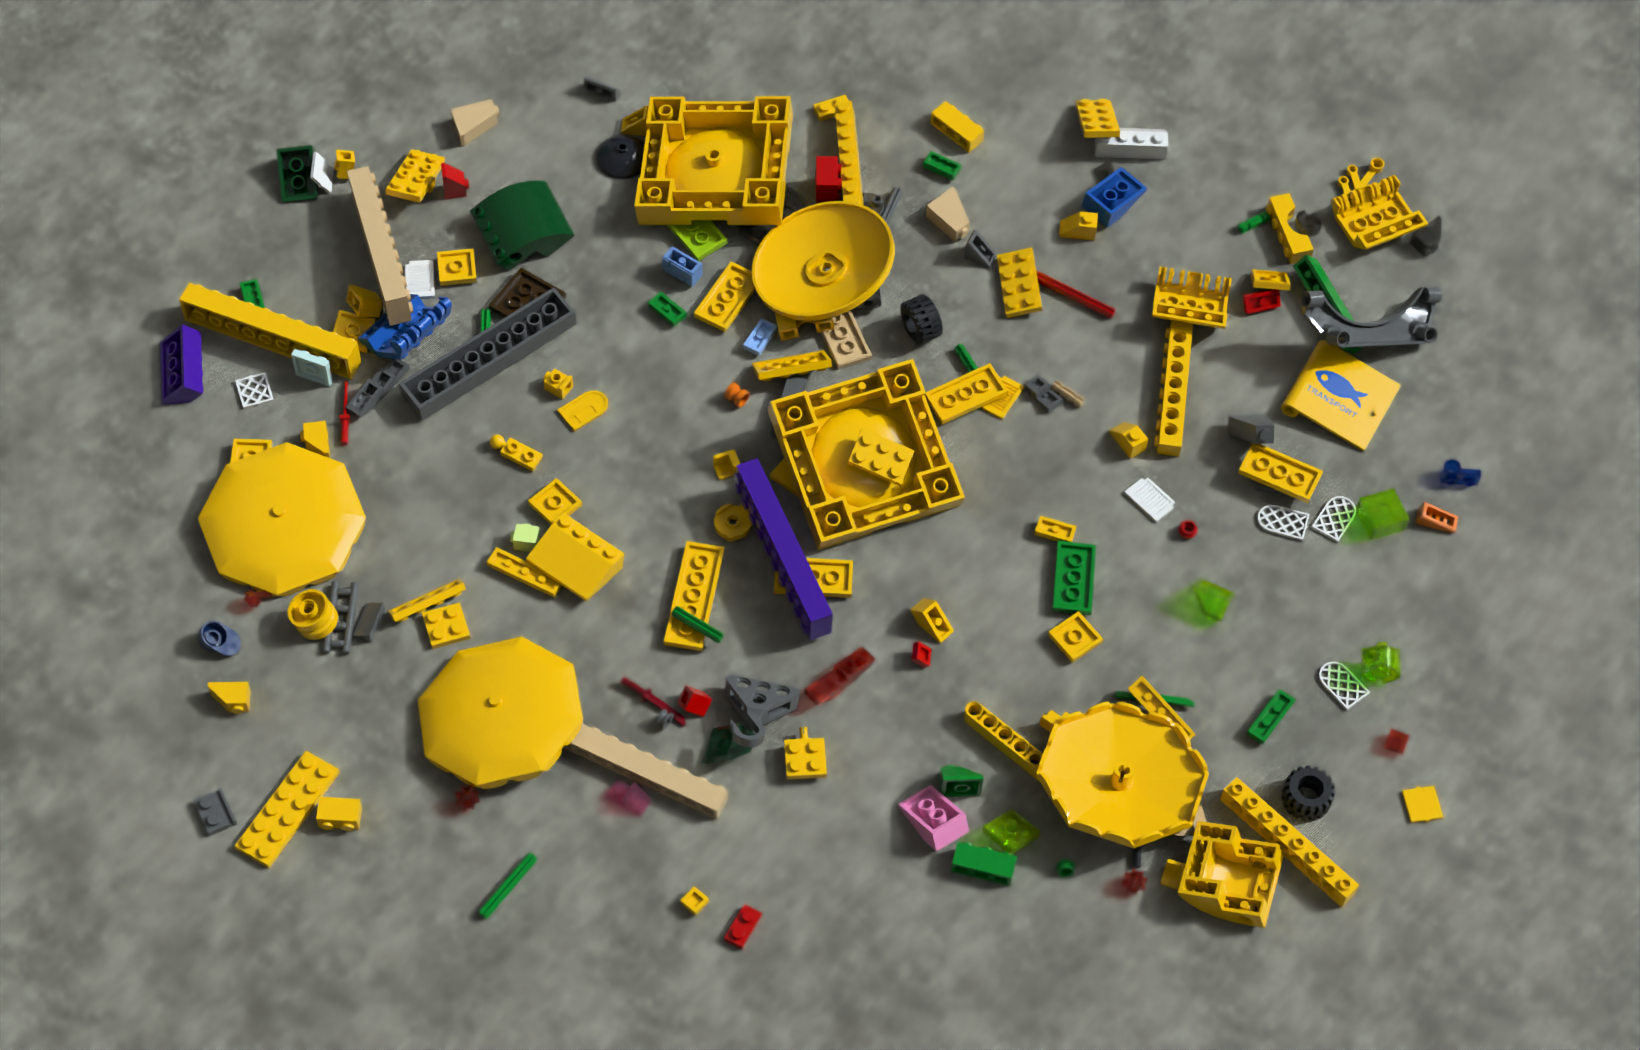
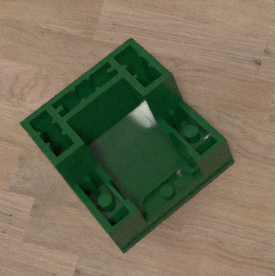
[470,180,575,271]

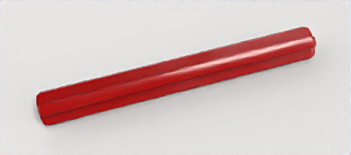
[1037,271,1116,318]

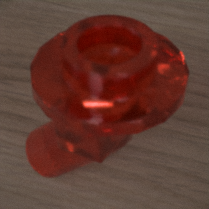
[243,590,272,608]

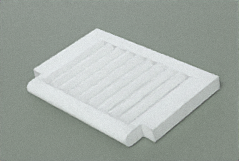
[404,260,435,299]
[1124,478,1175,523]

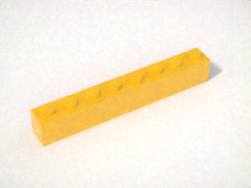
[834,101,864,205]

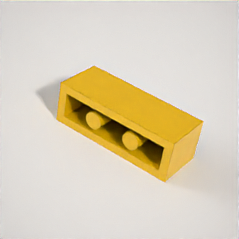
[930,101,985,153]

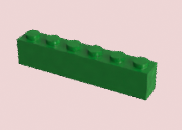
[1293,255,1364,354]

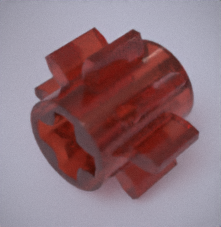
[455,785,480,811]
[1122,868,1148,895]

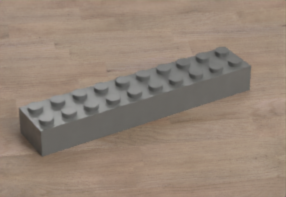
[399,288,577,420]

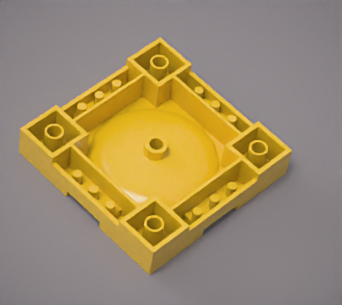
[634,96,793,225]
[767,359,965,550]

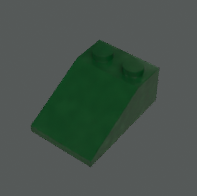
[276,145,318,203]

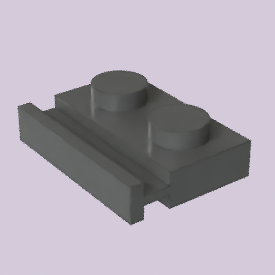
[194,788,237,836]

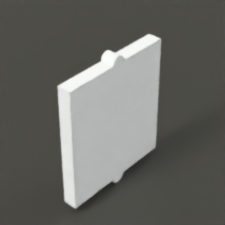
[310,152,334,194]

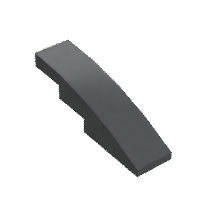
[346,359,410,418]

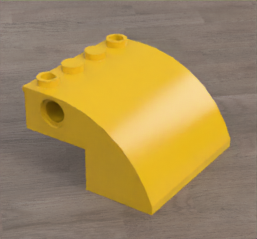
[1178,821,1284,928]

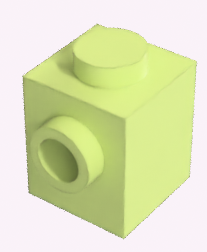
[510,524,540,552]

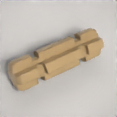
[1051,380,1085,408]

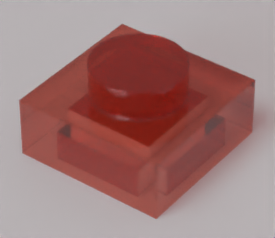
[1384,728,1410,755]

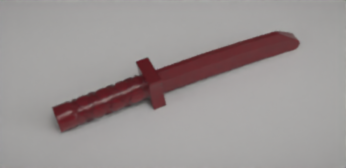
[620,676,686,727]

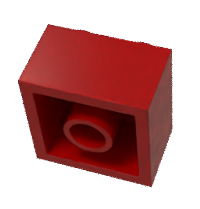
[815,156,842,204]

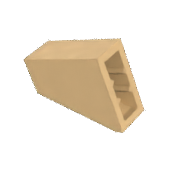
[451,99,500,147]
[926,186,970,242]

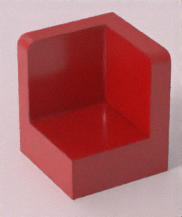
[677,685,713,716]

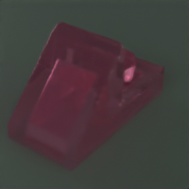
[606,779,652,817]

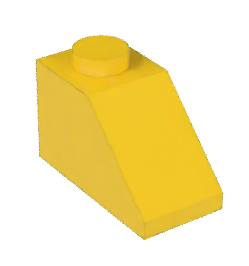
[1059,212,1098,241]
[346,284,383,317]
[300,420,330,458]
[1109,422,1148,459]
[910,598,954,643]
[207,682,251,714]

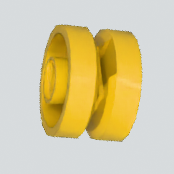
[287,589,338,640]

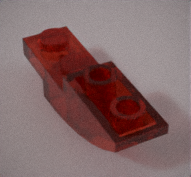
[804,646,876,706]

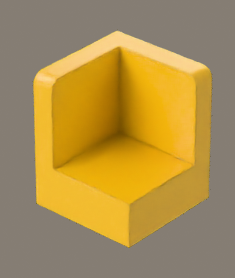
[713,449,741,480]
[1039,710,1069,733]
[1160,859,1185,890]

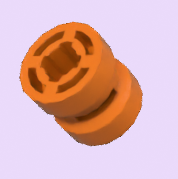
[724,382,750,408]

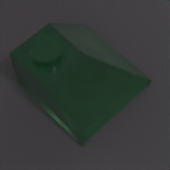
[701,723,756,765]

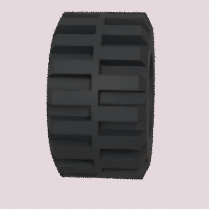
[900,294,943,345]
[1281,765,1336,821]

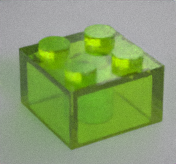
[1356,488,1410,541]

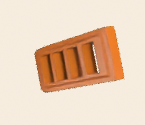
[1415,502,1458,534]

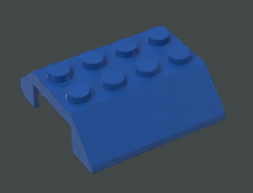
[358,294,452,360]

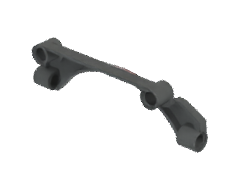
[1301,287,1442,347]

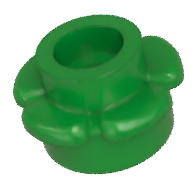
[1055,859,1076,877]

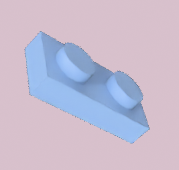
[743,318,777,356]

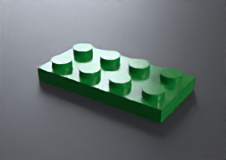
[1052,541,1096,615]

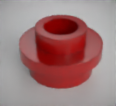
[1178,520,1198,539]

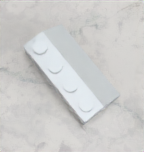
[1095,128,1168,160]

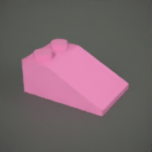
[898,785,969,852]

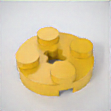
[714,504,752,542]

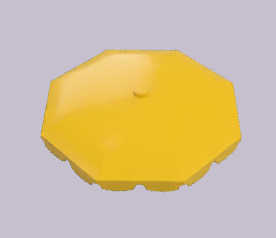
[198,442,366,597]
[418,636,583,789]
[1036,702,1209,848]

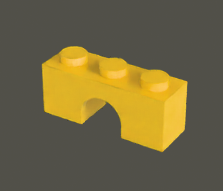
[775,313,835,341]

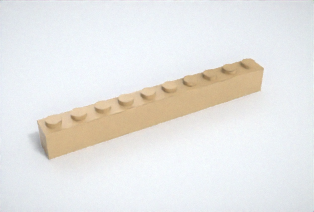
[563,722,728,819]

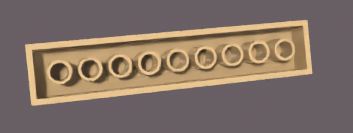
[347,166,414,326]

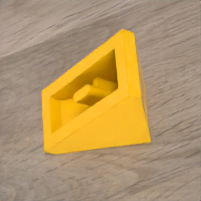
[621,105,648,136]

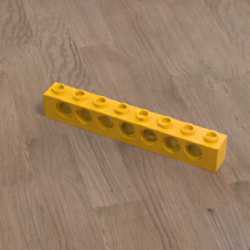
[1154,320,1193,457]
[1220,777,1360,908]

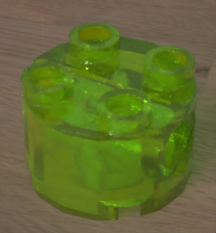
[1361,642,1401,684]

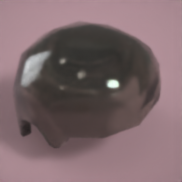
[1295,210,1322,237]

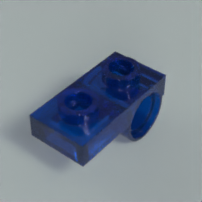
[1439,459,1482,486]

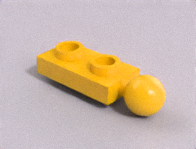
[489,434,543,472]

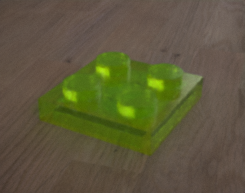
[982,809,1040,855]

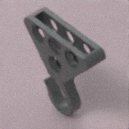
[724,675,800,747]

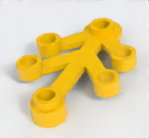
[1337,157,1385,206]

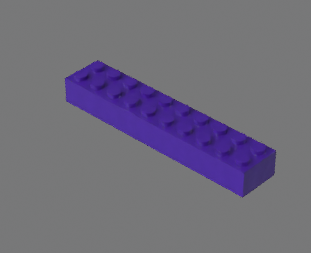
[734,458,833,641]

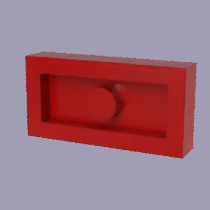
[1242,289,1281,314]
[724,904,763,950]

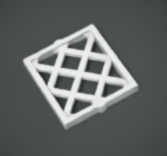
[235,372,274,409]

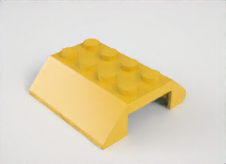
[1331,175,1428,250]
[1151,266,1232,329]

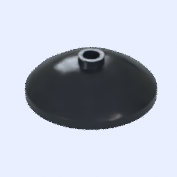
[596,134,645,179]

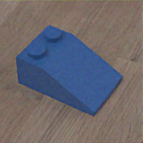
[1081,167,1147,228]

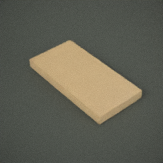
[820,310,872,370]

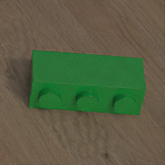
[951,842,1017,886]

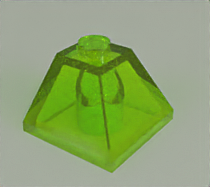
[1193,578,1236,622]

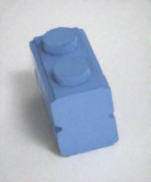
[662,246,703,287]

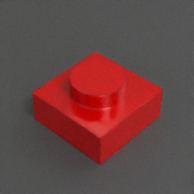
[911,641,932,668]

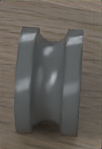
[655,709,674,729]

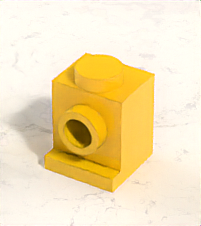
[334,149,355,179]
[543,368,573,400]

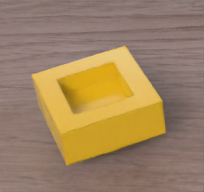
[680,886,710,916]

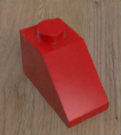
[441,163,469,199]

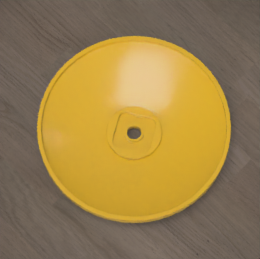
[752,201,895,321]

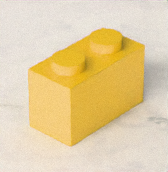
[316,797,362,831]

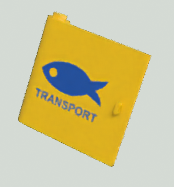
[1281,340,1401,452]

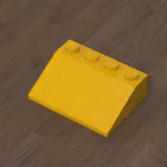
[526,513,625,602]

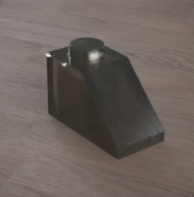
[1410,216,1442,257]

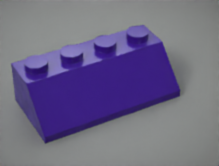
[160,324,204,405]

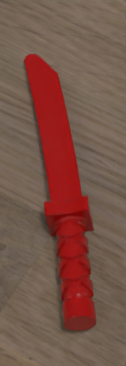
[339,381,351,445]

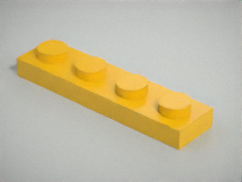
[487,547,562,598]
[388,579,466,622]
[1127,676,1196,740]

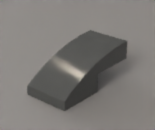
[1024,375,1063,413]

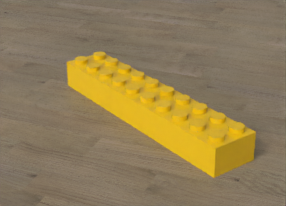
[179,282,362,380]

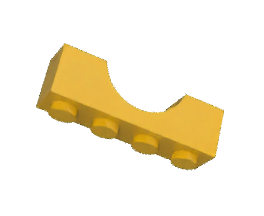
[1266,193,1314,264]

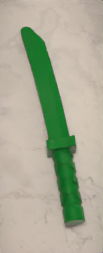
[1116,691,1195,708]

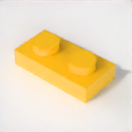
[813,94,849,121]
[1034,515,1077,542]

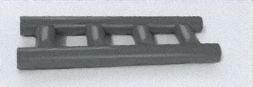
[322,581,359,655]

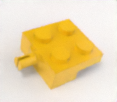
[784,726,827,779]

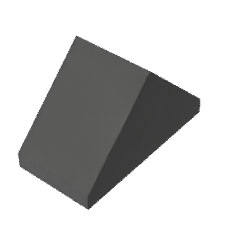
[964,230,997,268]

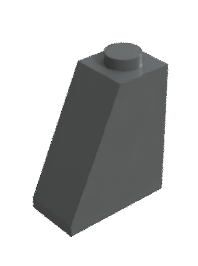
[1228,415,1275,444]

